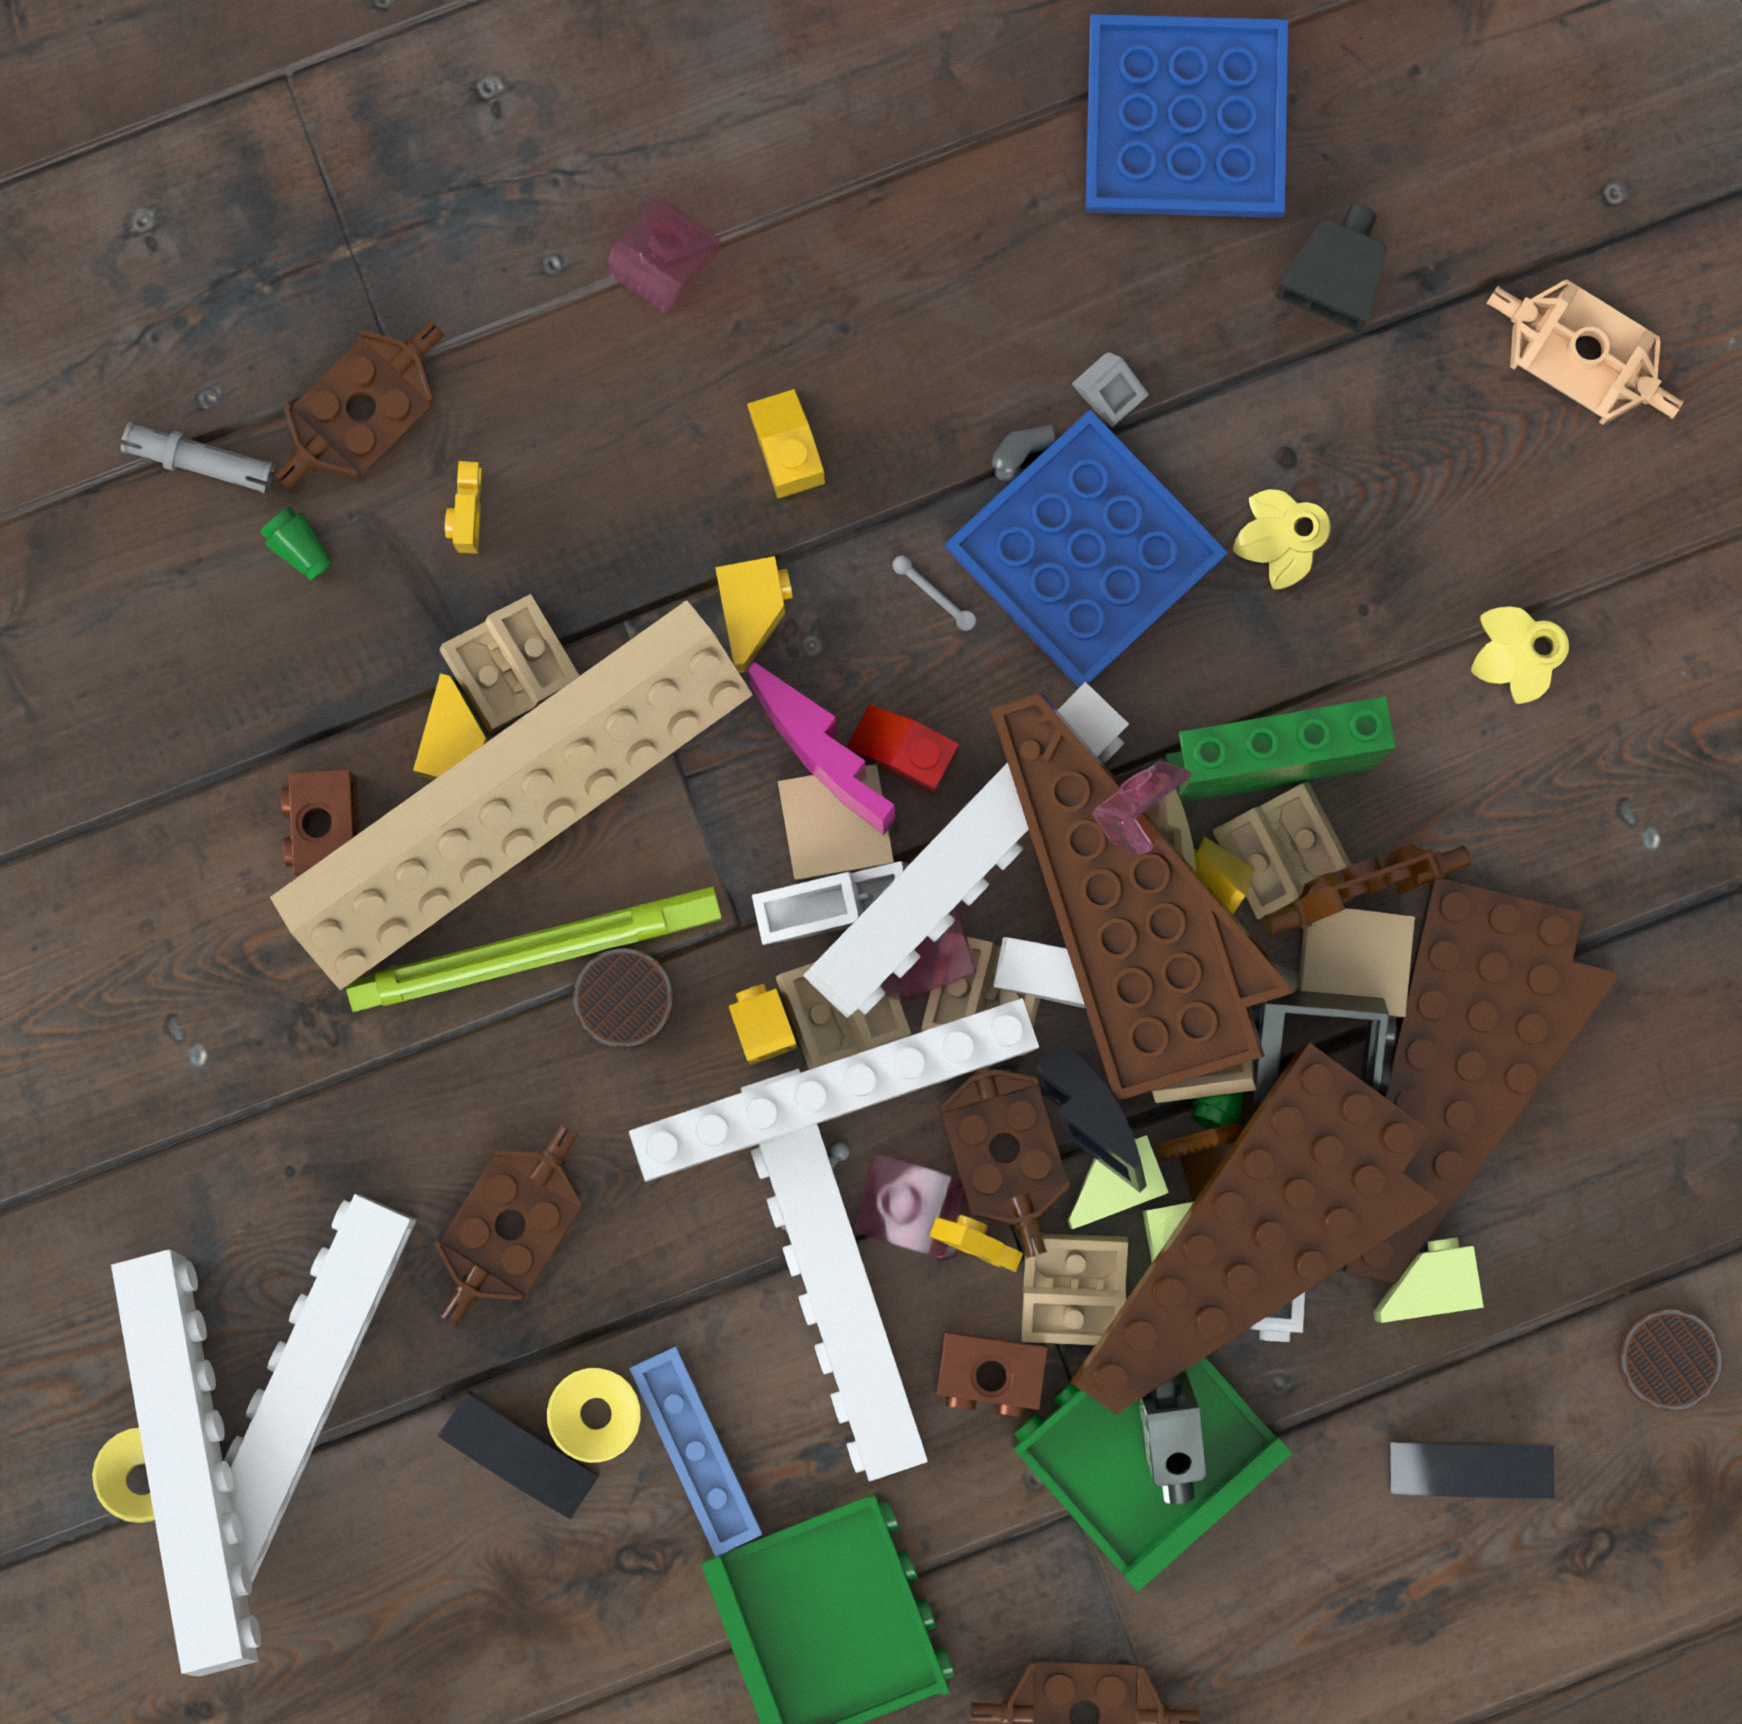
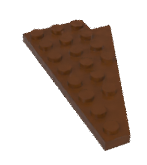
[991,693,1295,1101]
[1343,878,1619,1284]
[1070,1042,1440,1415]

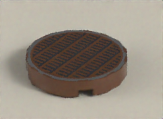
[572,947,674,1049]
[1618,1309,1723,1411]

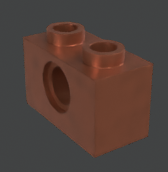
[281,770,359,877]
[936,1332,1048,1417]

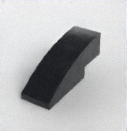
[1035,1041,1147,1193]
[438,1391,600,1519]
[1389,1442,1554,1498]

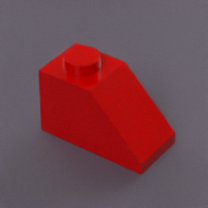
[846,704,959,796]

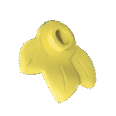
[1233,489,1331,590]
[1471,607,1569,704]

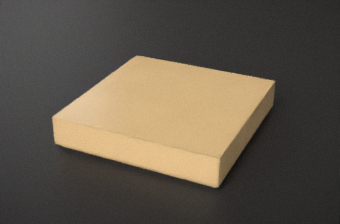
[778,764,894,881]

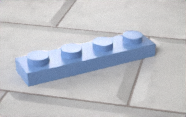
[629,1346,763,1557]

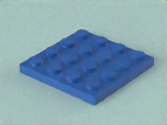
[1085,14,1288,218]
[944,410,1228,689]

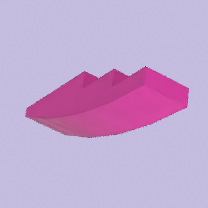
[748,662,895,836]

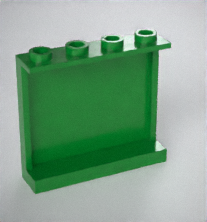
[1164,696,1396,804]
[1012,1357,1292,1592]
[701,1493,955,1724]

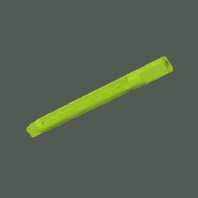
[346,886,722,1012]

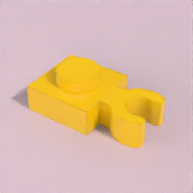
[445,461,482,554]
[929,1215,1023,1272]

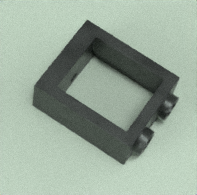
[1253,990,1396,1101]

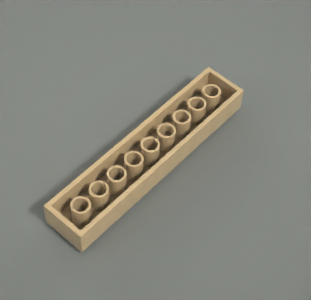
[270,600,753,990]

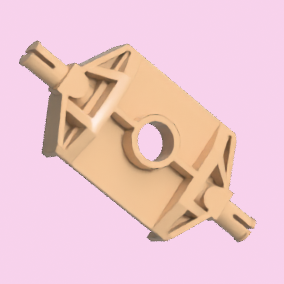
[1486,279,1684,425]

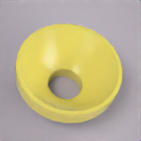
[547,1368,641,1463]
[92,1428,155,1523]

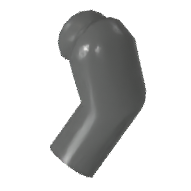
[992,424,1055,483]

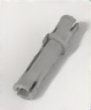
[121,421,275,494]

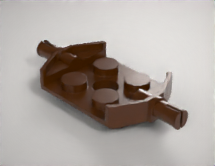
[274,320,445,490]
[1263,844,1472,936]
[940,1065,1070,1258]
[435,1124,584,1326]
[971,1661,1200,1724]

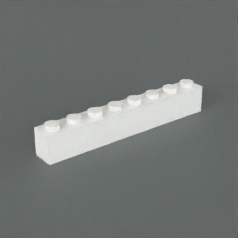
[803,682,1129,1018]
[629,998,1039,1182]
[741,1069,928,1481]
[225,1194,417,1583]
[111,1249,261,1677]

